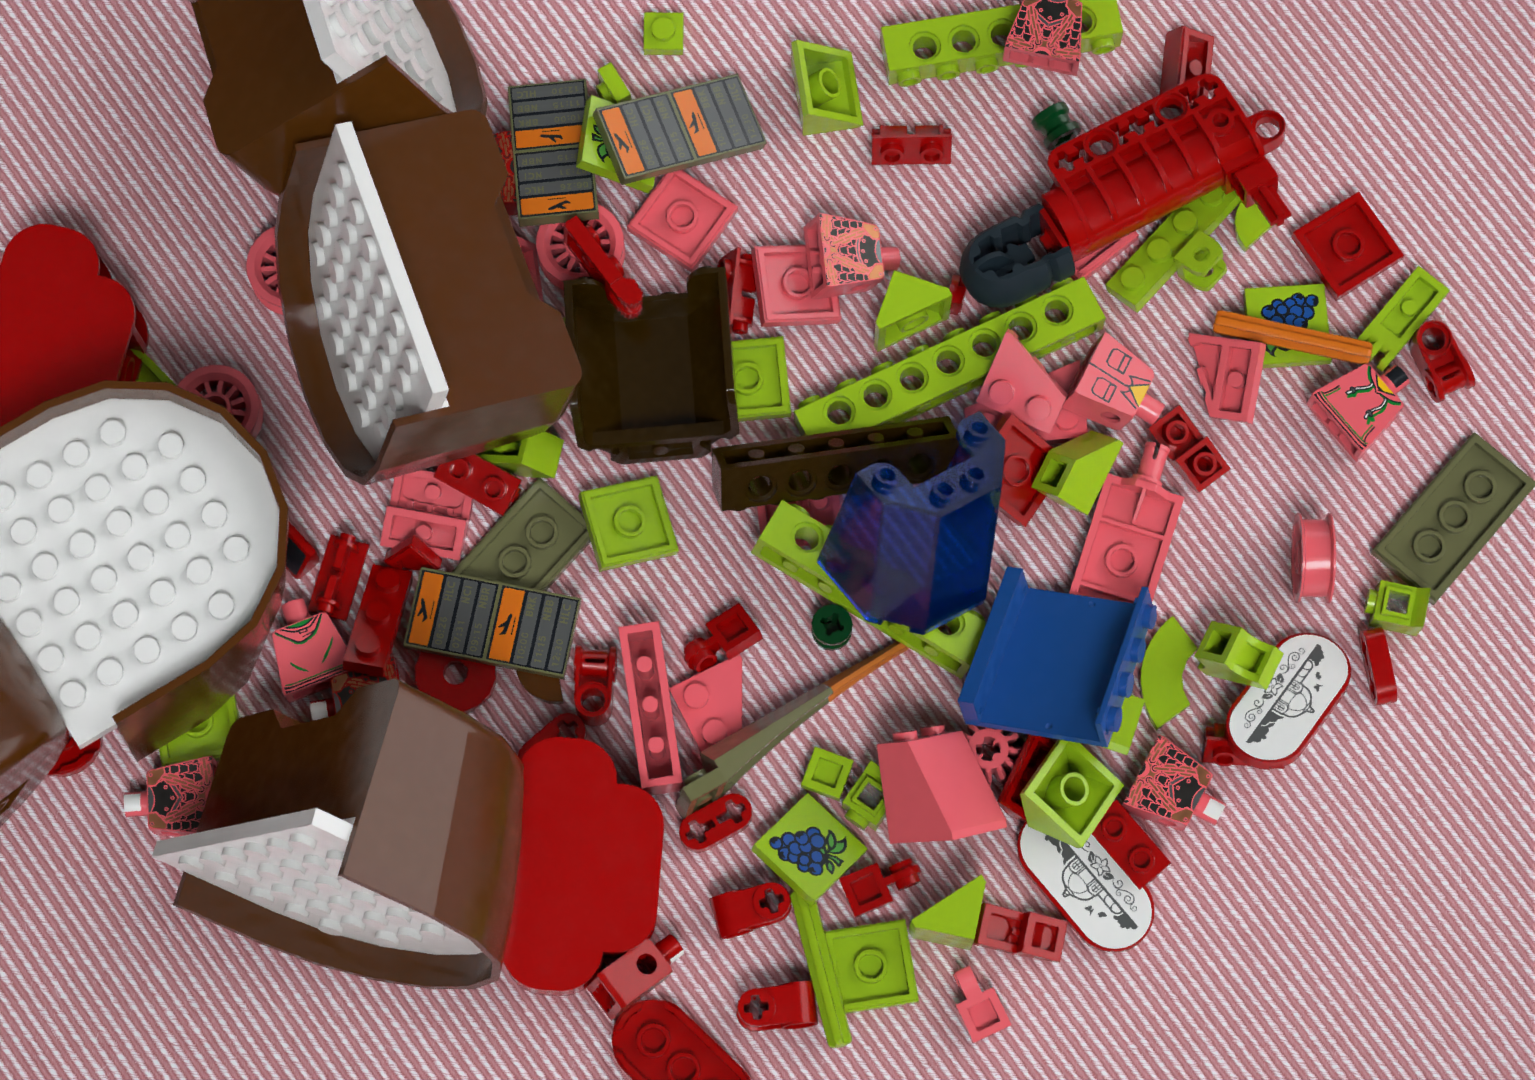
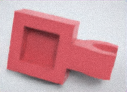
[953,966,1011,1043]

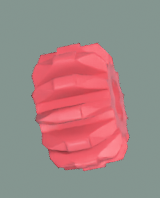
[963,724,1022,787]

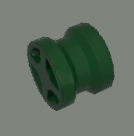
[1031,102,1081,151]
[812,604,853,651]

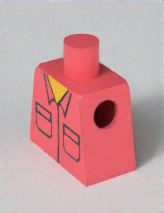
[1062,332,1165,430]

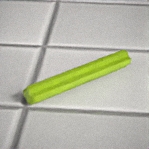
[790,891,852,1048]

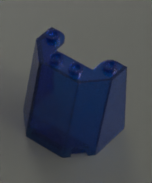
[817,411,1006,635]

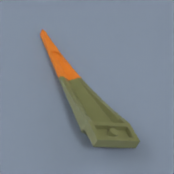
[675,623,947,819]

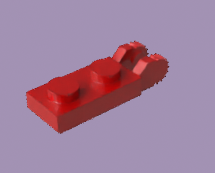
[564,215,643,320]

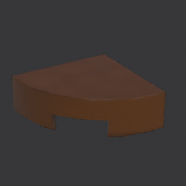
[516,670,564,704]

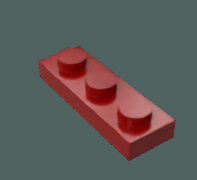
[343,564,413,677]

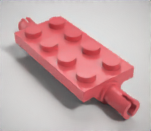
[1069,441,1184,603]

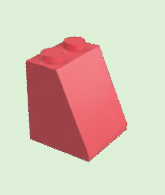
[876,724,1007,844]

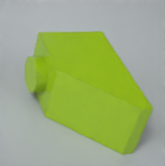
[476,431,564,479]

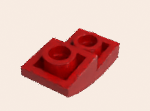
[1144,405,1231,493]

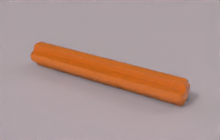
[1213,310,1373,365]

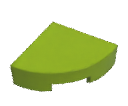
[1234,201,1274,252]

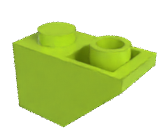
[1031,430,1123,515]

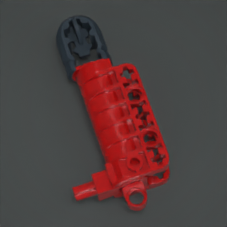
[959,73,1291,307]

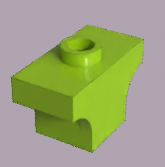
[1194,621,1284,690]

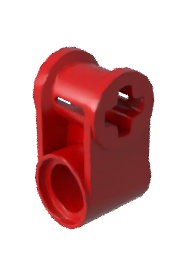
[1409,320,1475,403]
[574,645,617,727]
[709,882,792,940]
[736,981,818,1032]

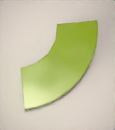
[1140,616,1198,731]

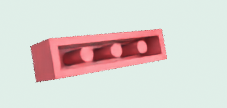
[618,621,683,796]

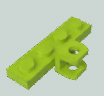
[1105,187,1241,313]

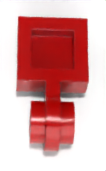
[684,603,763,673]
[839,858,922,918]

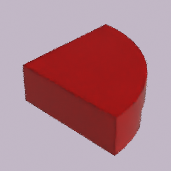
[949,274,966,316]
[383,535,442,570]

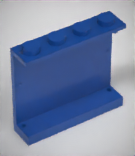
[958,566,1157,748]

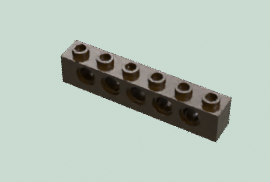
[712,416,960,511]

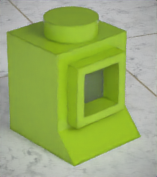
[1364,580,1431,636]
[842,760,886,831]

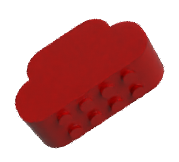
[0,224,149,427]
[503,737,664,996]

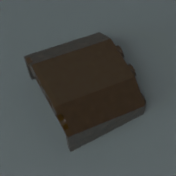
[563,266,740,465]

